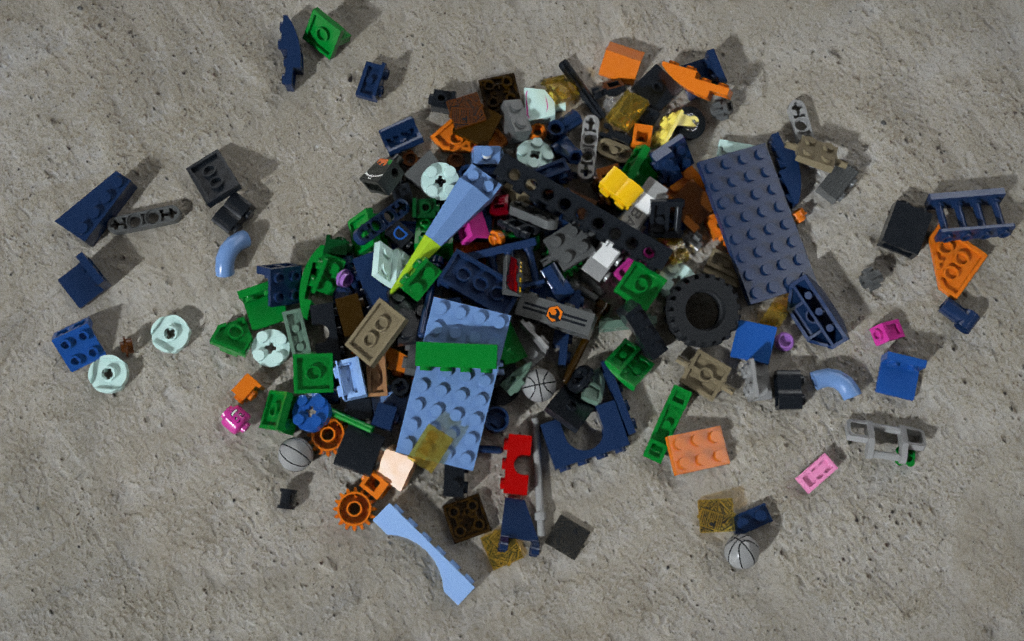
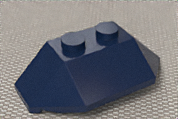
[787,274,850,349]

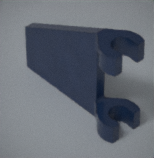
[498,497,540,557]

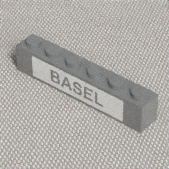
[581,176,669,283]

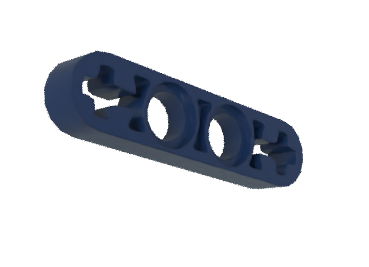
[353,199,410,245]

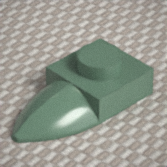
[500,362,533,396]
[580,368,605,406]

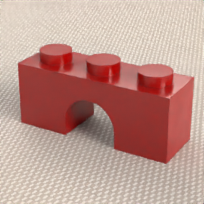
[500,434,532,496]

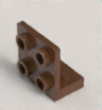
[591,163,620,212]
[670,179,713,233]

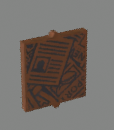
[446,92,487,131]

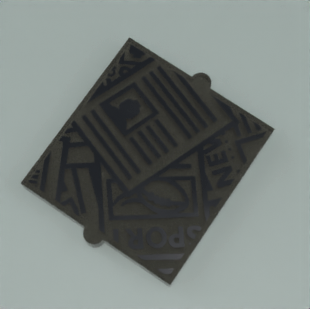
[544,515,590,560]

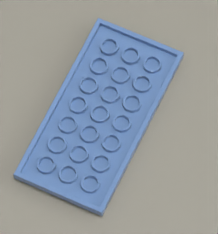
[395,297,511,471]

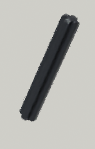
[559,59,606,122]

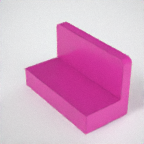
[458,211,490,245]

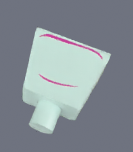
[524,88,566,125]

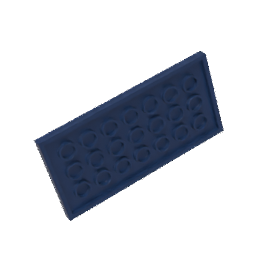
[696,143,817,306]

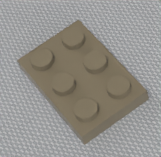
[345,297,409,368]

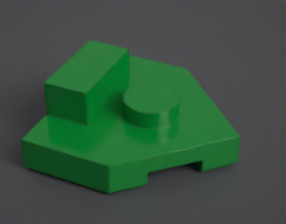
[209,316,254,358]

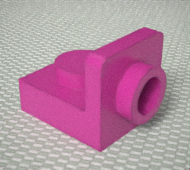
[870,319,905,346]

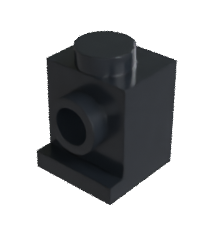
[428,89,457,115]

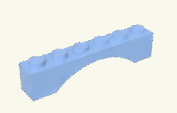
[373,503,475,605]

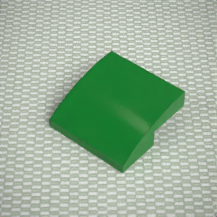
[604,338,655,391]

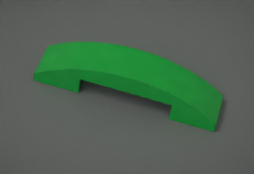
[299,245,325,322]
[642,384,692,464]

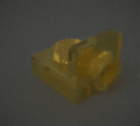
[759,302,788,330]

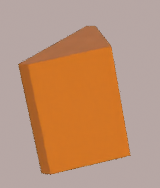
[598,41,645,86]

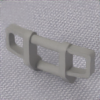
[845,419,926,464]

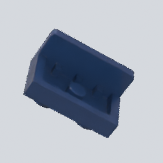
[355,61,390,103]
[379,116,424,157]
[533,157,573,187]

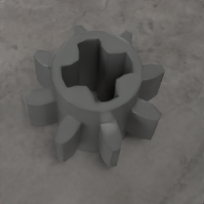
[710,97,733,121]
[680,231,704,255]
[859,266,883,291]

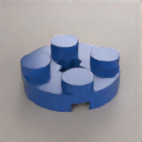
[292,393,332,433]

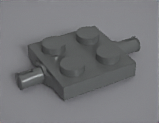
[540,222,596,273]

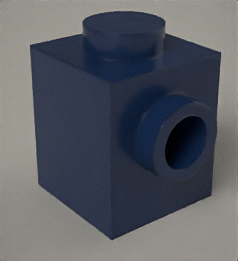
[371,400,401,432]

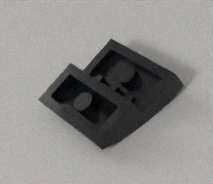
[333,425,385,477]

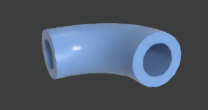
[215,230,251,277]
[810,368,862,401]

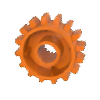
[307,416,348,457]
[333,487,378,531]

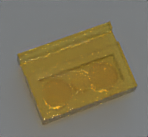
[540,75,580,104]
[605,89,650,132]
[407,423,454,474]

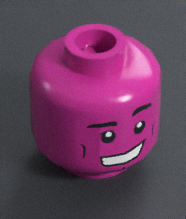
[221,405,251,434]

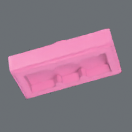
[795,453,838,494]

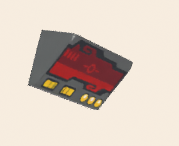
[502,254,523,297]

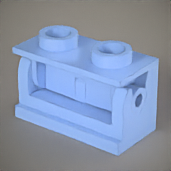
[333,356,368,402]

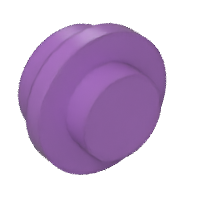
[336,269,354,288]
[774,332,794,352]

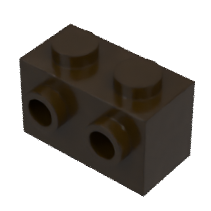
[335,293,366,338]

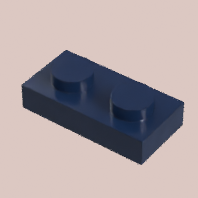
[728,503,773,535]

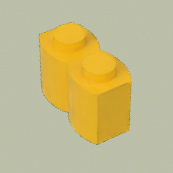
[598,166,644,211]

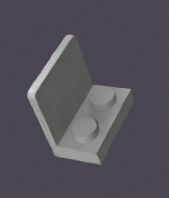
[515,319,549,369]
[741,358,772,402]

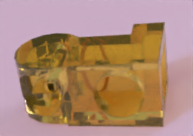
[656,228,689,265]

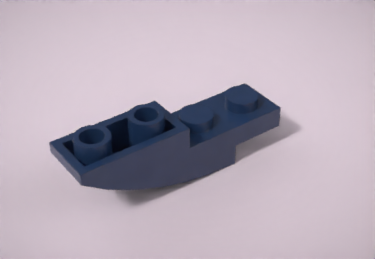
[278,15,304,92]
[767,132,801,209]
[552,290,584,368]

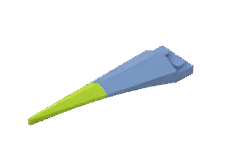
[390,164,503,294]

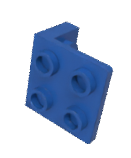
[52,317,106,372]
[875,351,927,401]

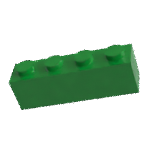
[415,342,498,373]

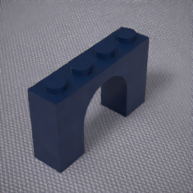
[540,400,630,473]

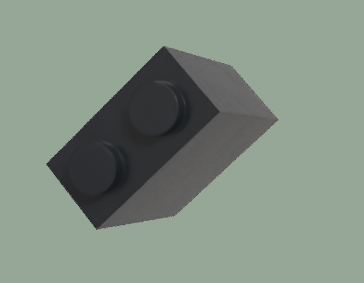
[877,200,933,259]

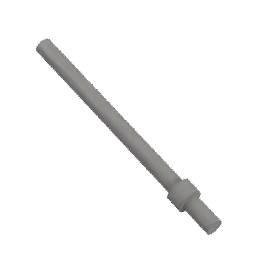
[531,418,547,537]

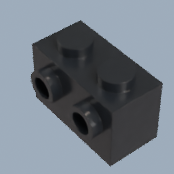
[443,464,469,498]

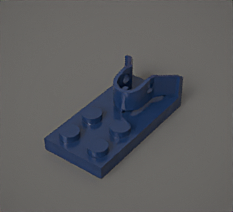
[436,249,524,315]

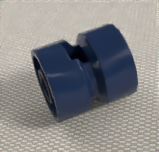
[485,406,509,435]

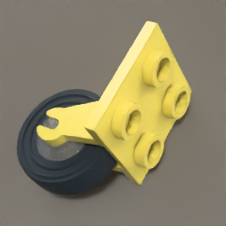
[650,106,706,149]

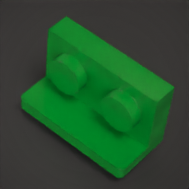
[308,253,346,296]
[399,256,442,302]

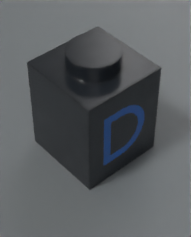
[384,220,415,251]

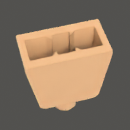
[376,444,420,492]

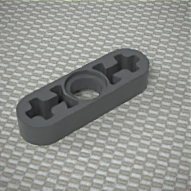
[509,201,559,230]

